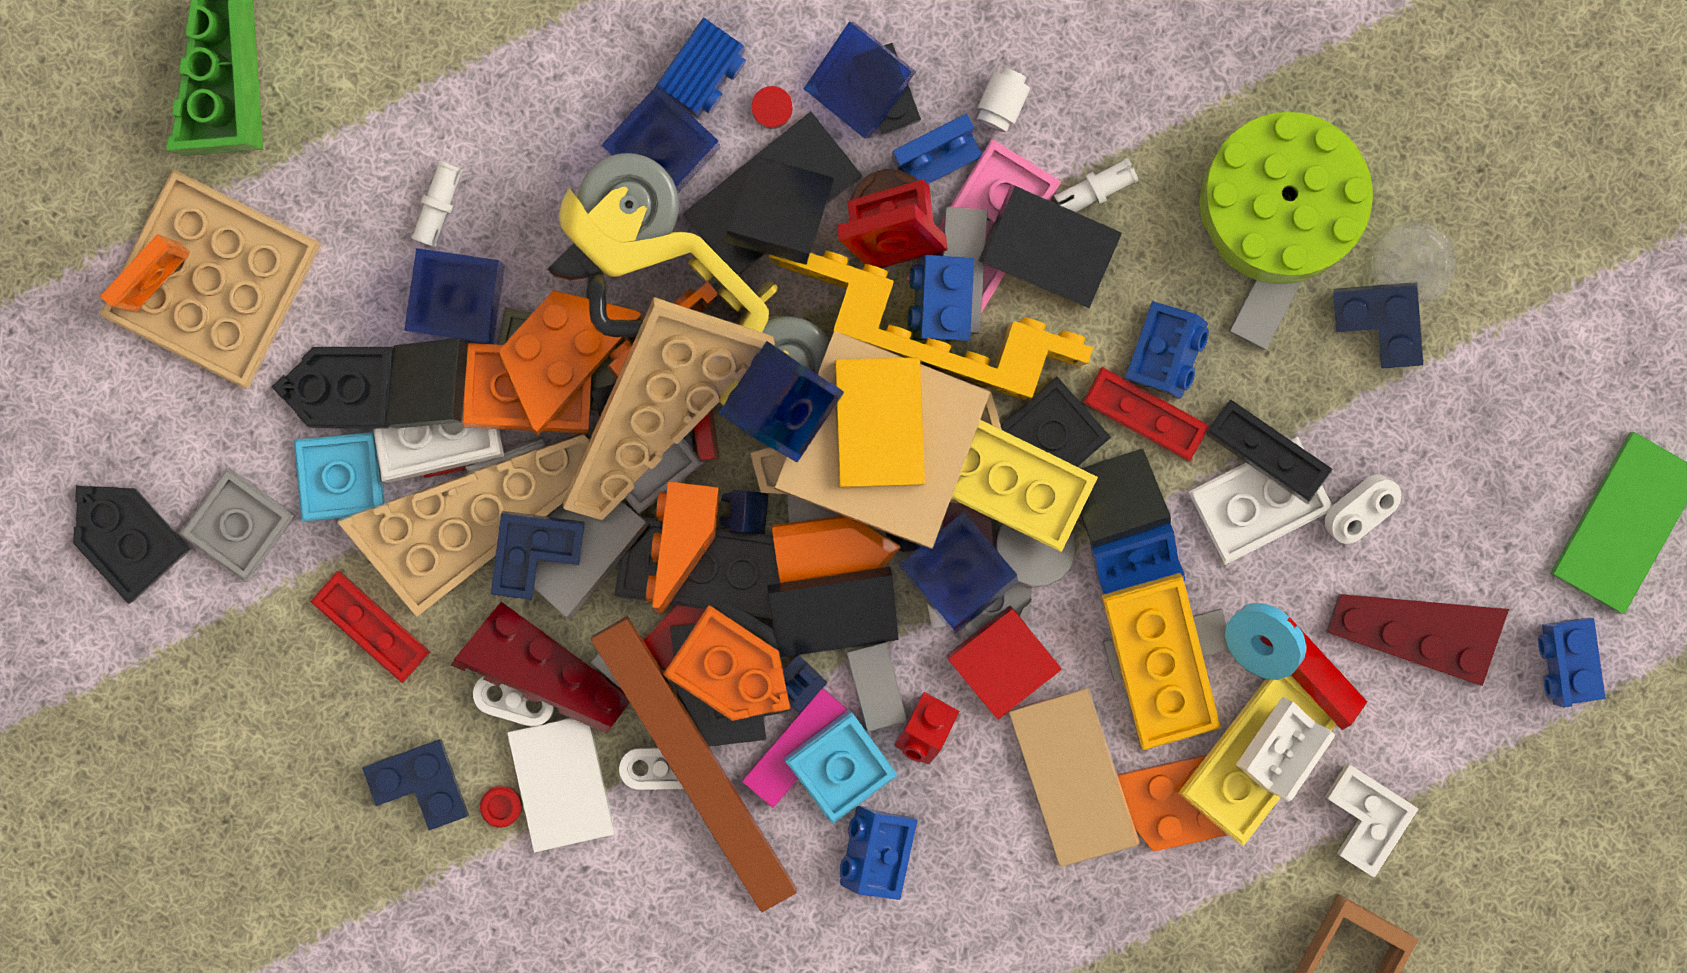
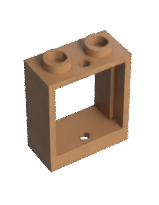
[1294,894,1418,973]

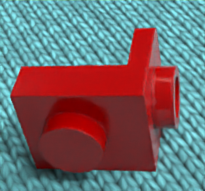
[894,692,960,764]

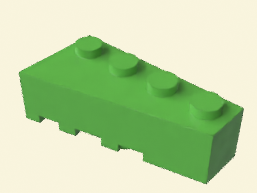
[166,0,264,156]

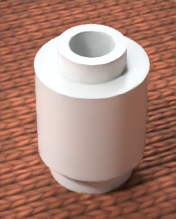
[977,68,1030,133]

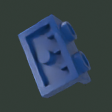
[891,113,982,184]
[1125,301,1209,399]
[1538,617,1606,708]
[840,806,918,900]

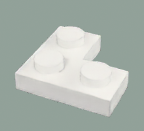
[1325,763,1418,878]

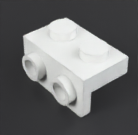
[1236,697,1335,801]

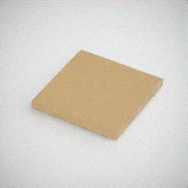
[99,169,322,390]
[774,331,990,549]

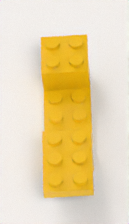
[769,251,1093,401]

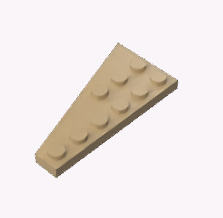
[563,297,775,520]
[337,433,590,617]

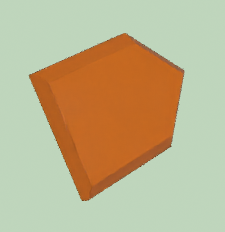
[772,515,900,583]
[663,605,790,721]

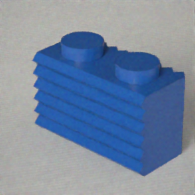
[656,17,746,118]

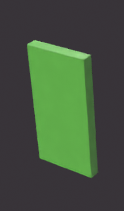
[1550,432,1687,614]

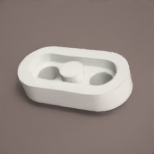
[1325,474,1401,544]
[473,676,555,726]
[619,747,684,790]

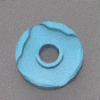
[1225,603,1307,680]

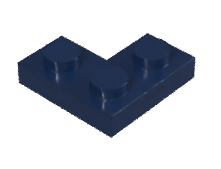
[1333,282,1424,369]
[491,511,585,600]
[362,739,469,831]

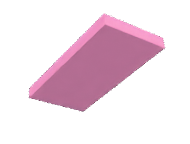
[906,139,1061,313]

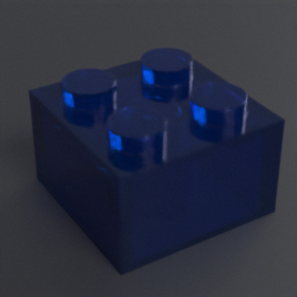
[601,84,721,193]
[404,248,505,344]
[719,341,844,463]
[899,511,1018,635]

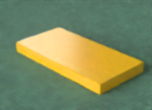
[1101,573,1221,751]

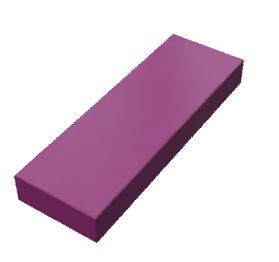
[742,688,848,808]

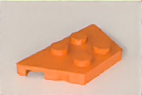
[499,290,642,436]
[1117,754,1227,852]

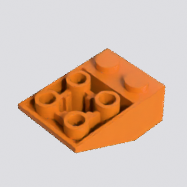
[646,482,720,614]

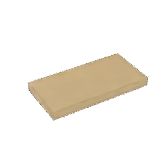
[1009,687,1140,867]

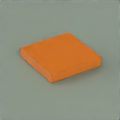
[100,234,190,312]

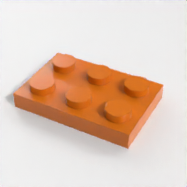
[463,343,591,434]

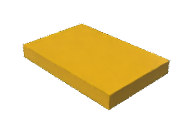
[834,357,925,488]

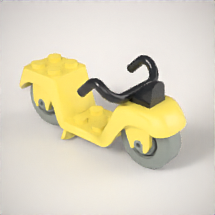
[547,153,830,444]

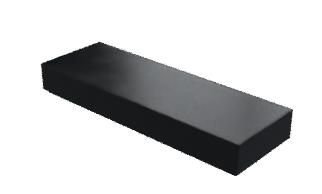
[1206,399,1333,505]

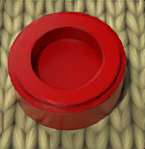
[752,86,793,129]
[480,785,522,828]

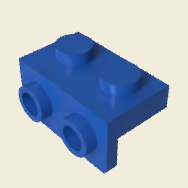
[907,255,974,342]
[1090,523,1185,594]

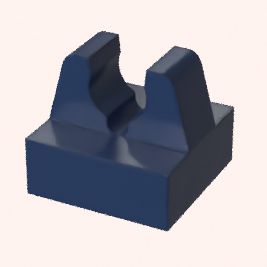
[719,490,769,534]
[783,655,828,712]

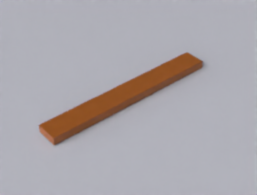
[591,615,797,913]

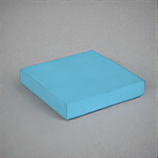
[294,432,384,521]
[784,709,898,824]

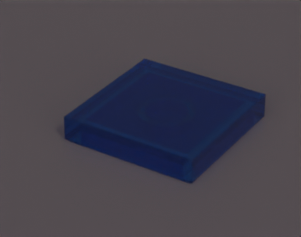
[803,22,916,139]

